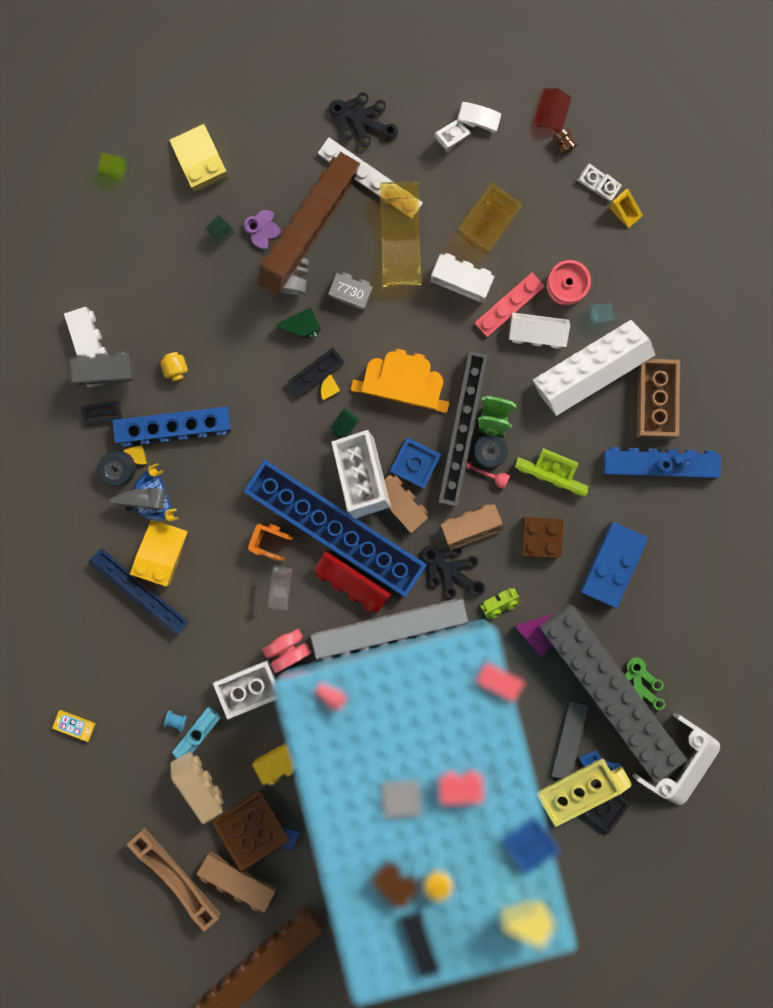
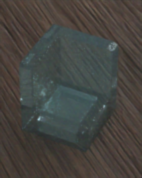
[589,303,617,326]

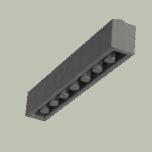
[438,351,488,507]

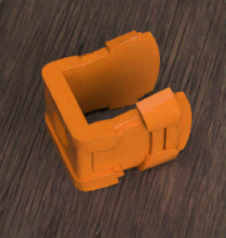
[248,524,293,562]

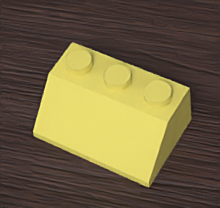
[499,900,554,949]

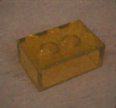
[457,182,523,255]

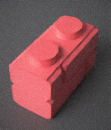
[440,771,484,804]

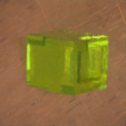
[98,153,127,180]

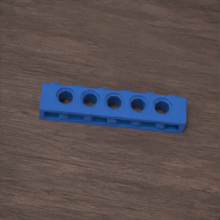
[113,407,232,447]

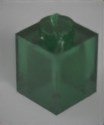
[205,215,234,246]

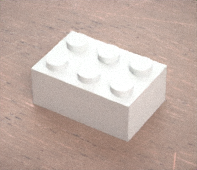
[430,253,494,303]
[213,659,277,719]

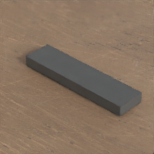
[551,701,589,778]

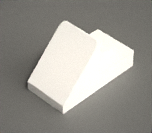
[434,120,471,153]

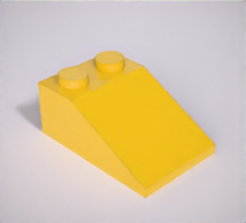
[130,521,188,586]

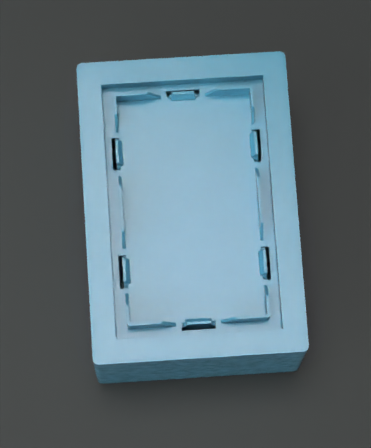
[274,619,576,1005]

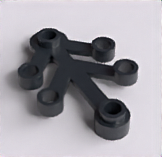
[328,92,398,148]
[421,546,485,599]

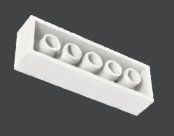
[533,320,655,416]

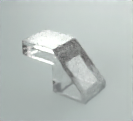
[268,566,292,611]

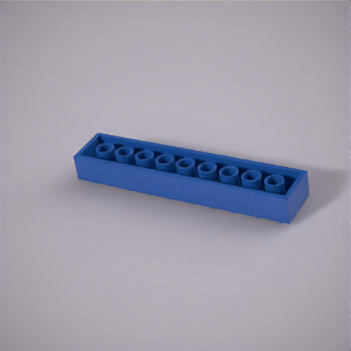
[243,459,427,597]

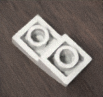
[457,102,501,133]
[577,163,622,201]

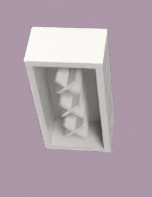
[332,430,391,519]

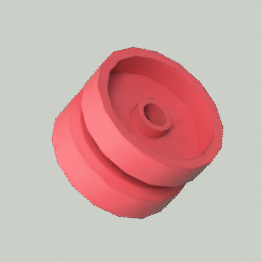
[546,260,591,306]
[262,629,311,673]

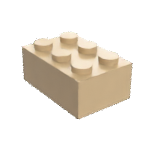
[171,751,224,824]

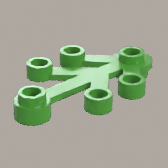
[625,657,665,710]

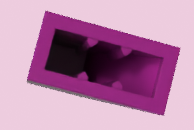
[514,612,556,656]

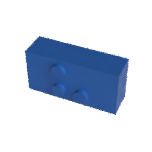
[579,522,648,608]

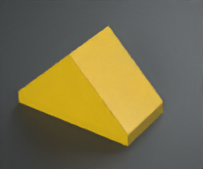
[609,189,643,228]

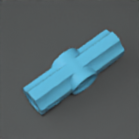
[172,707,221,759]

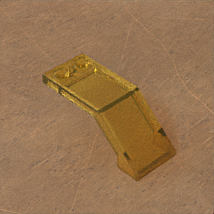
[380,181,421,286]

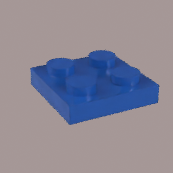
[390,437,441,489]
[501,816,560,875]

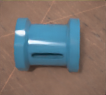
[163,710,187,733]

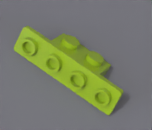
[515,448,588,496]

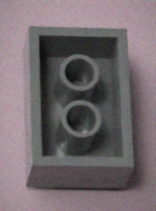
[70,352,136,386]

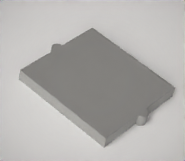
[381,780,422,818]

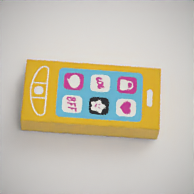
[52,710,96,742]

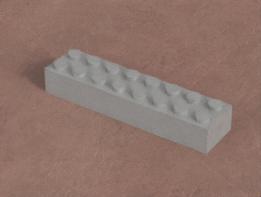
[311,598,468,661]

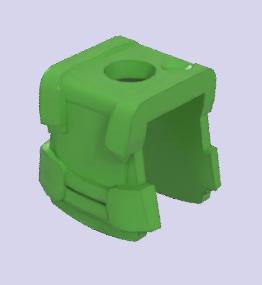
[478,396,516,438]

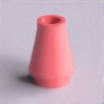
[315,683,347,711]

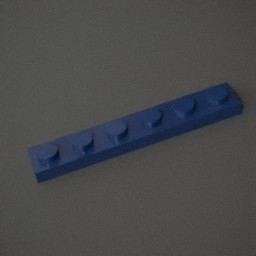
[88,548,189,637]

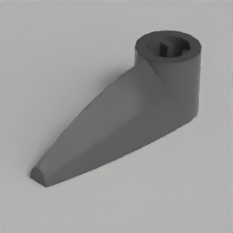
[109,488,166,510]

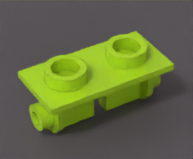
[480,588,521,620]

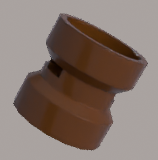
[552,128,578,154]

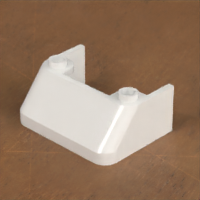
[632,712,720,805]

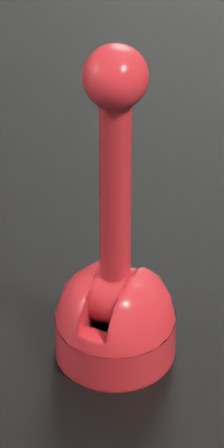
[465,462,510,489]

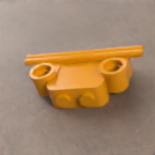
[351,349,450,413]

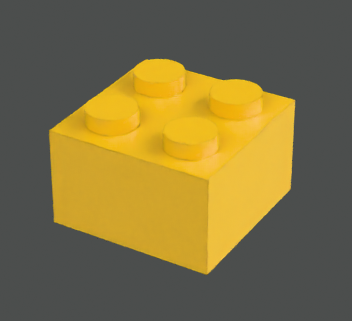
[252,742,296,786]

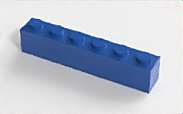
[602,447,721,478]

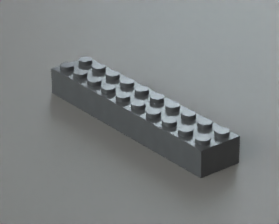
[538,603,687,783]

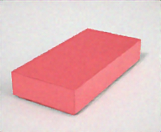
[477,662,524,701]

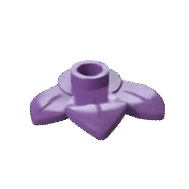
[244,210,281,249]

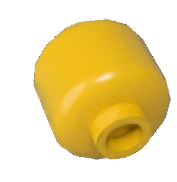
[160,352,188,382]
[425,871,452,901]

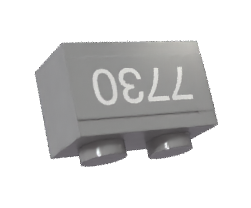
[328,272,373,311]

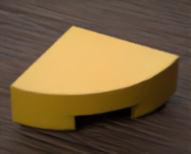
[321,375,340,401]
[123,445,147,464]

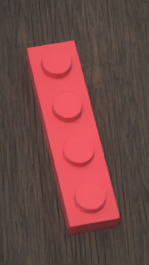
[474,273,545,337]

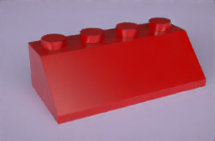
[313,551,391,614]

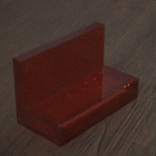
[533,88,572,133]

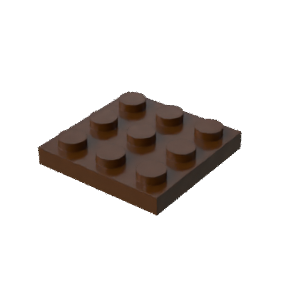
[212,790,291,872]

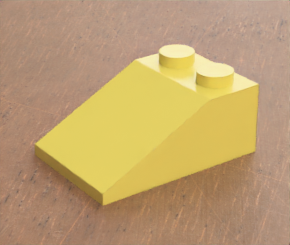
[170,124,228,192]

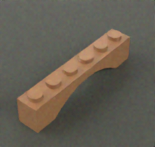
[127,827,221,932]

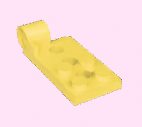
[537,759,632,827]

